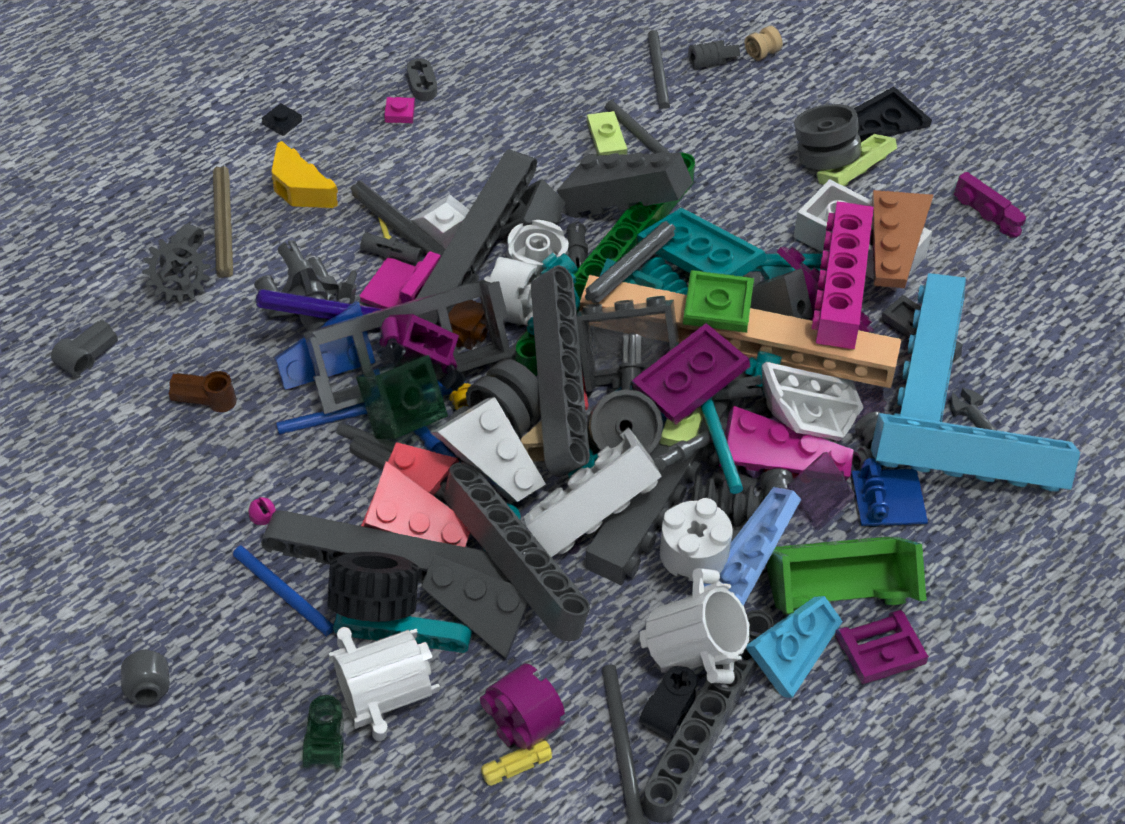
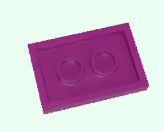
[632,323,750,425]

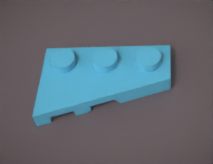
[746,596,843,698]

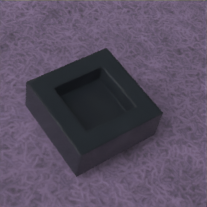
[262,103,302,136]

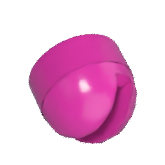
[248,497,276,525]

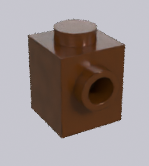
[448,300,488,350]

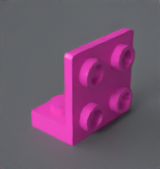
[360,251,441,309]

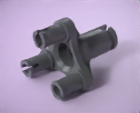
[254,240,338,332]

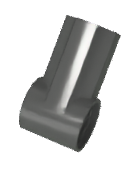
[51,320,118,378]

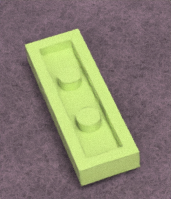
[817,134,897,186]

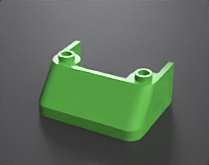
[766,537,927,614]

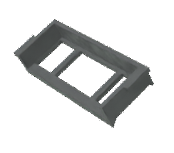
[303,280,512,414]

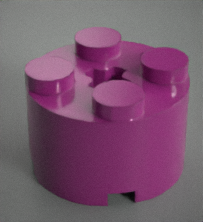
[479,663,565,750]

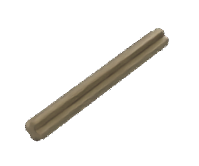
[213,166,233,278]

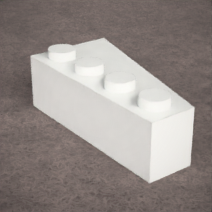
[524,428,662,557]

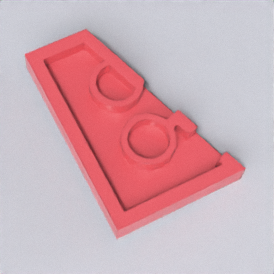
[361,442,459,527]
[364,461,470,547]

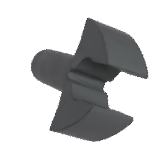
[950,388,997,431]

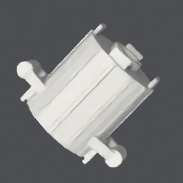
[640,568,750,684]
[329,627,440,741]

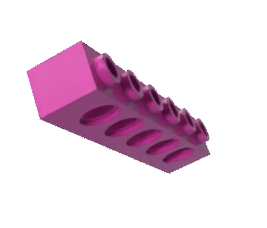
[811,201,874,349]

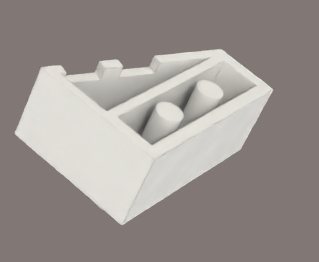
[430,397,546,502]

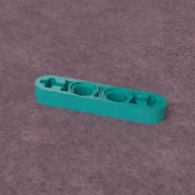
[333,614,472,653]

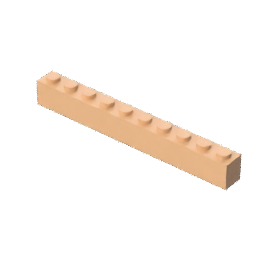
[580,275,902,388]

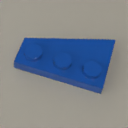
[274,301,375,390]

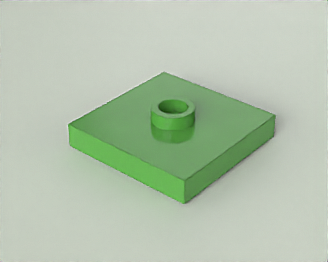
[683,270,754,333]

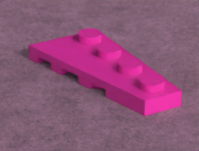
[719,406,854,481]

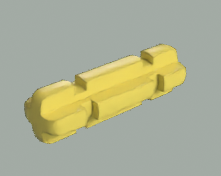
[481,740,552,786]

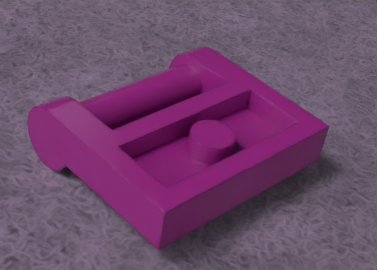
[835,610,929,685]

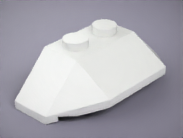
[762,362,863,441]

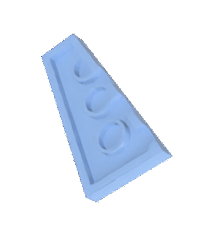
[704,487,801,606]

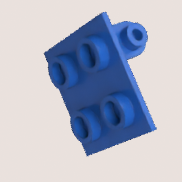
[851,458,928,526]

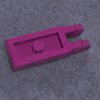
[954,172,1026,238]

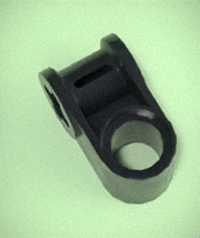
[639,666,697,740]

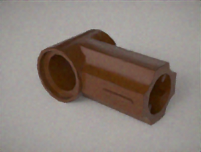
[168,371,237,412]

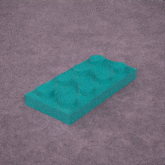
[637,207,766,276]

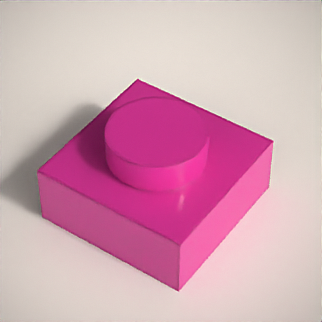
[385,97,415,123]

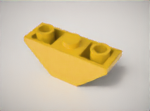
[271,141,338,208]

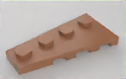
[872,190,933,288]

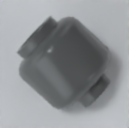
[121,649,170,705]

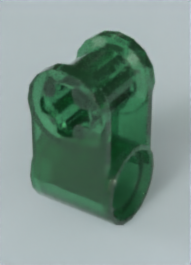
[303,695,344,769]

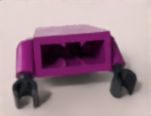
[380,314,466,391]

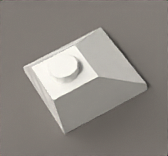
[410,194,469,249]

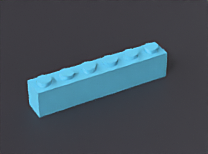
[894,273,966,422]
[871,413,1081,492]

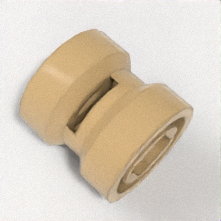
[744,26,783,61]

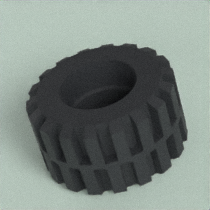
[327,552,419,622]

